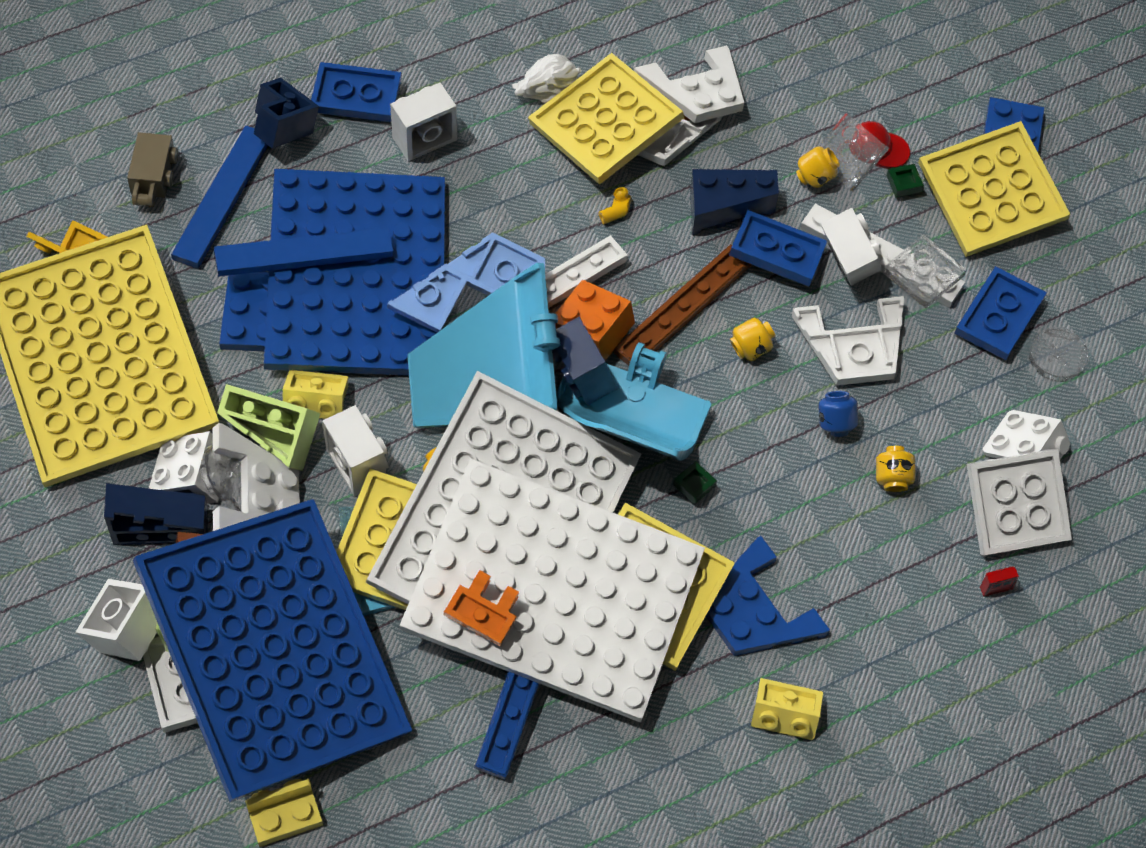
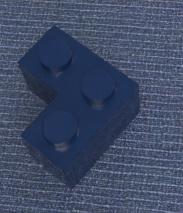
[253,77,319,148]
[552,317,619,406]

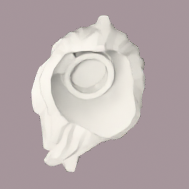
[512,54,581,104]

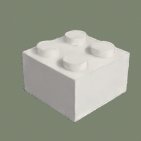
[390,82,457,162]
[820,208,884,286]
[322,405,389,497]
[75,579,157,661]

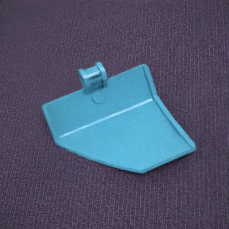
[407,263,560,428]
[556,342,711,460]

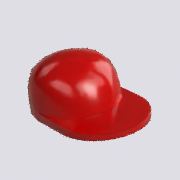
[849,121,910,169]

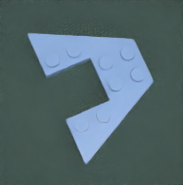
[387,232,545,332]

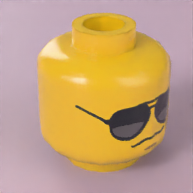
[796,146,840,188]
[730,318,776,361]
[876,446,916,492]

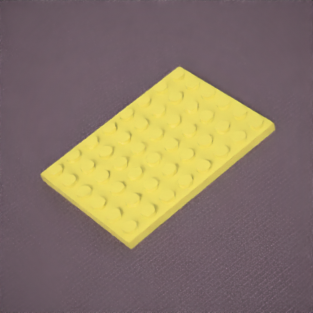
[0,225,219,487]

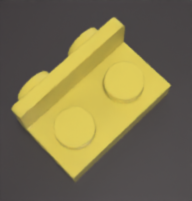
[283,370,348,419]
[751,678,823,740]
[245,779,323,847]

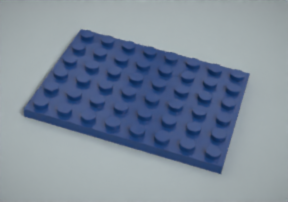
[264,168,445,375]
[133,499,412,802]

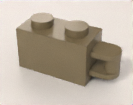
[127,132,178,207]

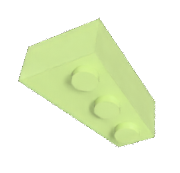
[217,384,321,471]

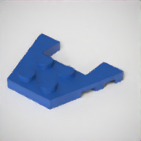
[706,536,830,656]

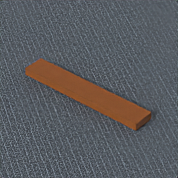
[613,244,751,366]

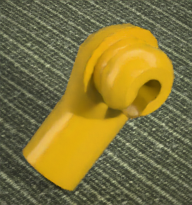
[598,187,632,224]

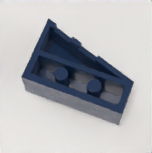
[690,169,779,235]
[104,483,208,545]

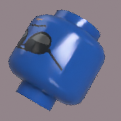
[818,391,859,437]

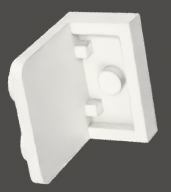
[983,410,1071,459]
[149,431,230,504]

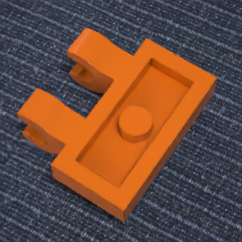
[444,570,519,646]

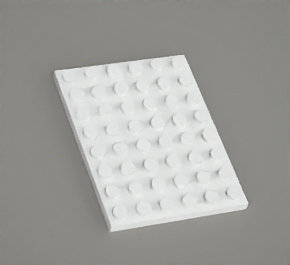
[366,371,641,604]
[399,458,705,722]

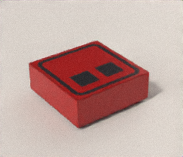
[980,566,1019,597]

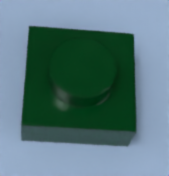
[886,164,924,197]
[673,461,717,505]

